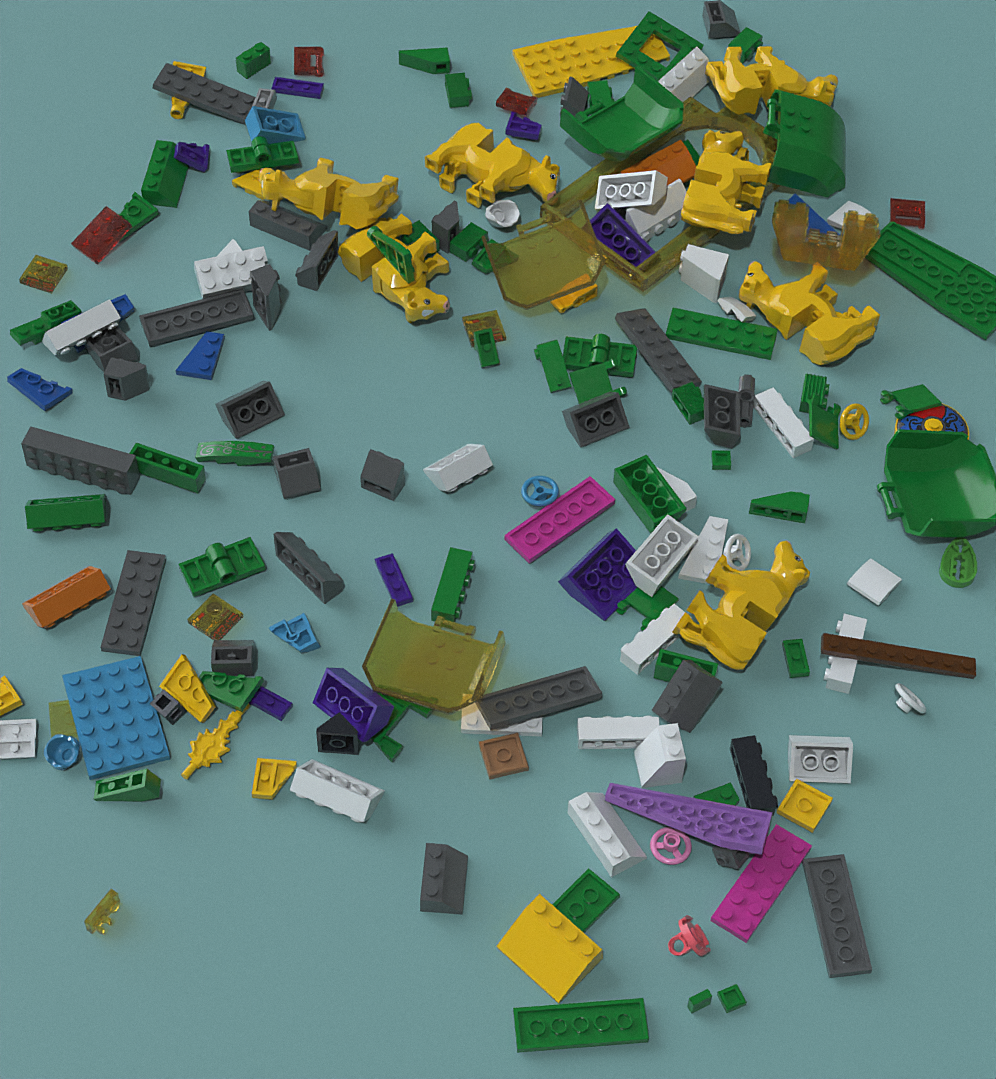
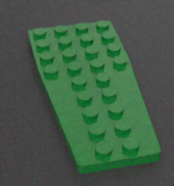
[862,222,996,340]

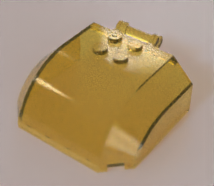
[481,199,605,310]
[362,599,506,715]

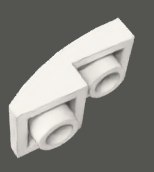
[717,297,756,322]

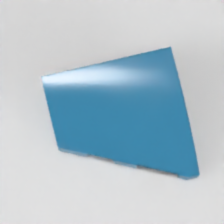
[269,613,321,652]

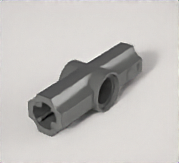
[738,374,755,427]

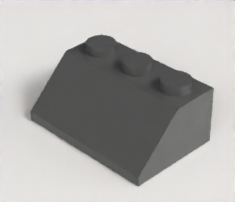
[295,230,339,291]
[250,264,282,331]
[215,381,285,439]
[704,384,740,448]
[562,392,629,447]
[652,660,723,733]
[420,843,468,915]

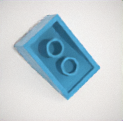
[245,106,306,144]

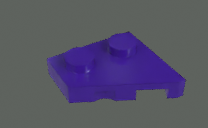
[174,142,210,172]

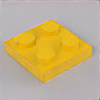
[776,779,833,833]

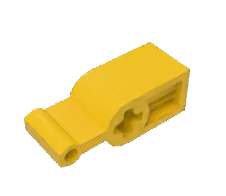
[550,275,598,313]

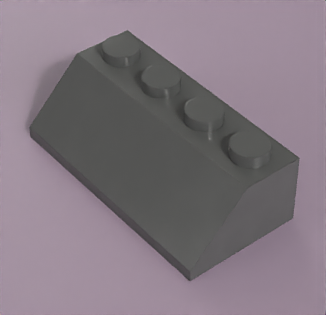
[249,200,327,251]
[273,532,343,604]

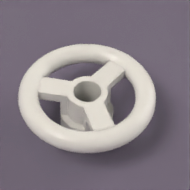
[723,534,751,571]
[895,683,926,713]

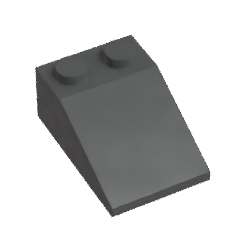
[83,326,138,372]

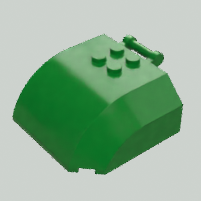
[560,66,684,162]
[766,89,846,198]
[877,429,996,537]

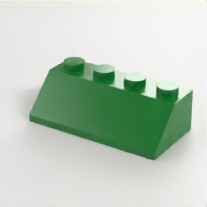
[141,140,189,208]
[613,454,687,534]
[25,494,106,531]

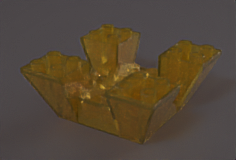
[772,199,880,271]

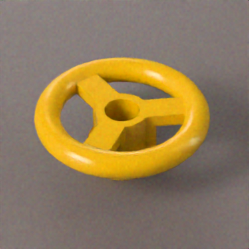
[840,403,869,440]

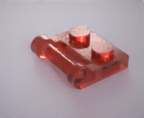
[294,47,324,77]
[496,88,538,116]
[889,198,925,229]

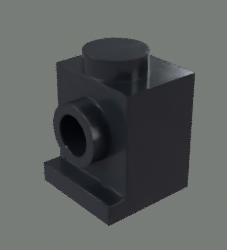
[150,689,187,725]

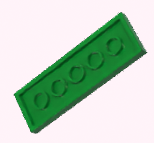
[666,307,778,360]
[513,998,649,1053]

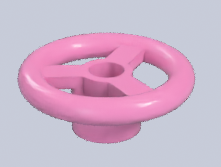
[650,827,692,865]

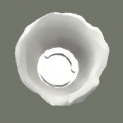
[485,200,520,228]

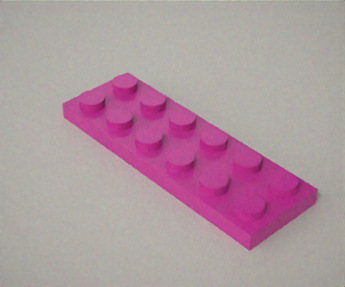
[504,476,615,564]
[710,824,812,943]

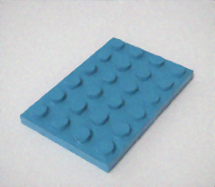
[62,656,170,780]

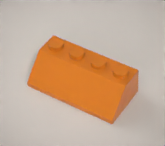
[621,140,696,186]
[22,566,111,628]

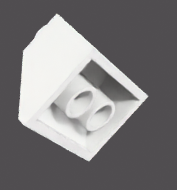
[423,444,493,492]
[788,735,853,783]

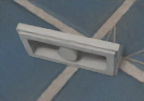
[252,88,277,109]

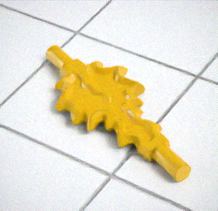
[181,704,250,780]

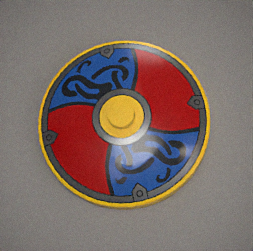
[894,403,969,440]

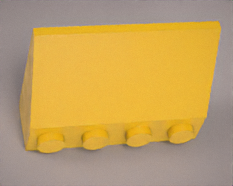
[496,894,603,1004]

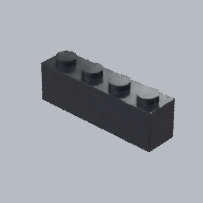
[730,735,778,816]

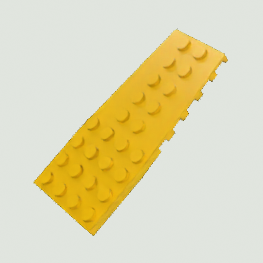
[512,26,670,99]

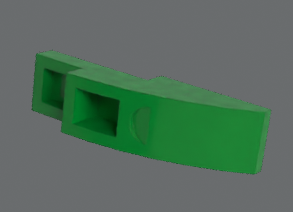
[10,300,81,346]

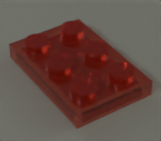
[71,206,132,264]

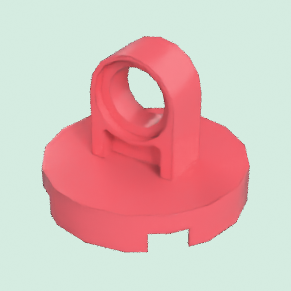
[668,915,711,957]

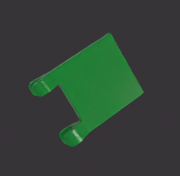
[569,359,627,404]
[880,384,942,419]
[806,392,841,450]
[616,586,679,631]

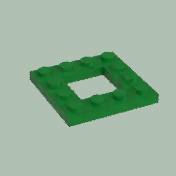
[616,11,704,81]

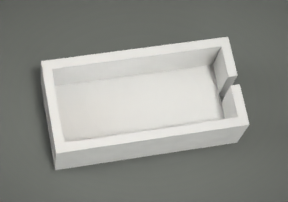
[194,246,268,299]

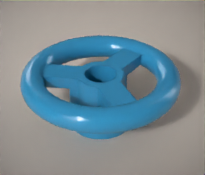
[521,476,559,507]

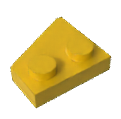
[232,169,265,200]
[252,758,297,800]

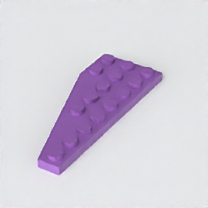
[605,783,772,855]

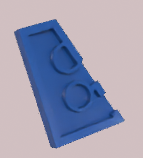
[175,331,225,380]
[7,368,73,411]

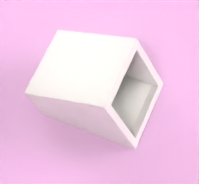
[679,244,729,303]
[634,723,686,788]

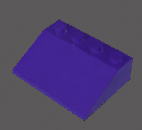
[558,528,637,621]

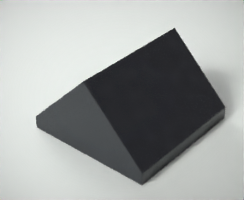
[316,712,359,755]

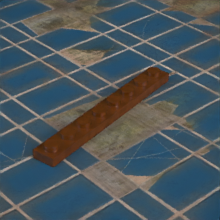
[821,633,976,679]

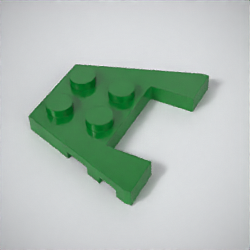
[371,686,437,762]

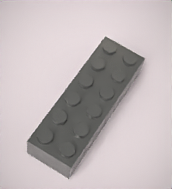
[21,426,140,495]

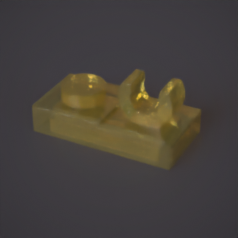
[84,889,120,934]

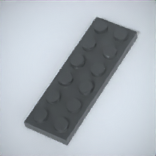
[152,63,256,125]
[139,289,254,346]
[615,308,702,393]
[100,550,166,656]
[475,666,602,730]
[802,854,872,978]

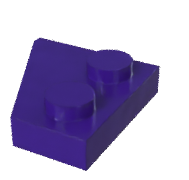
[505,111,542,140]

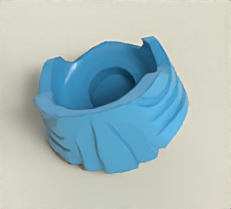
[44,734,80,771]

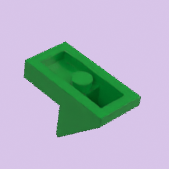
[474,328,500,367]

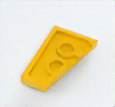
[159,654,216,723]

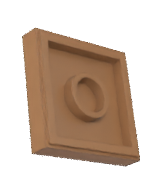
[479,733,529,780]

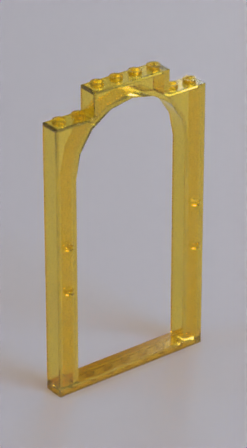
[540,96,781,292]

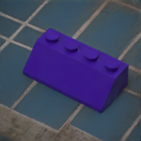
[583,203,659,278]
[313,667,394,742]

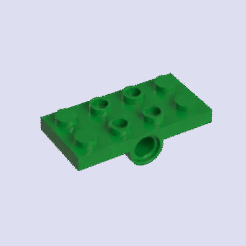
[226,136,299,173]
[563,334,637,377]
[178,537,266,597]

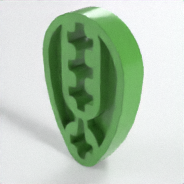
[939,537,977,588]

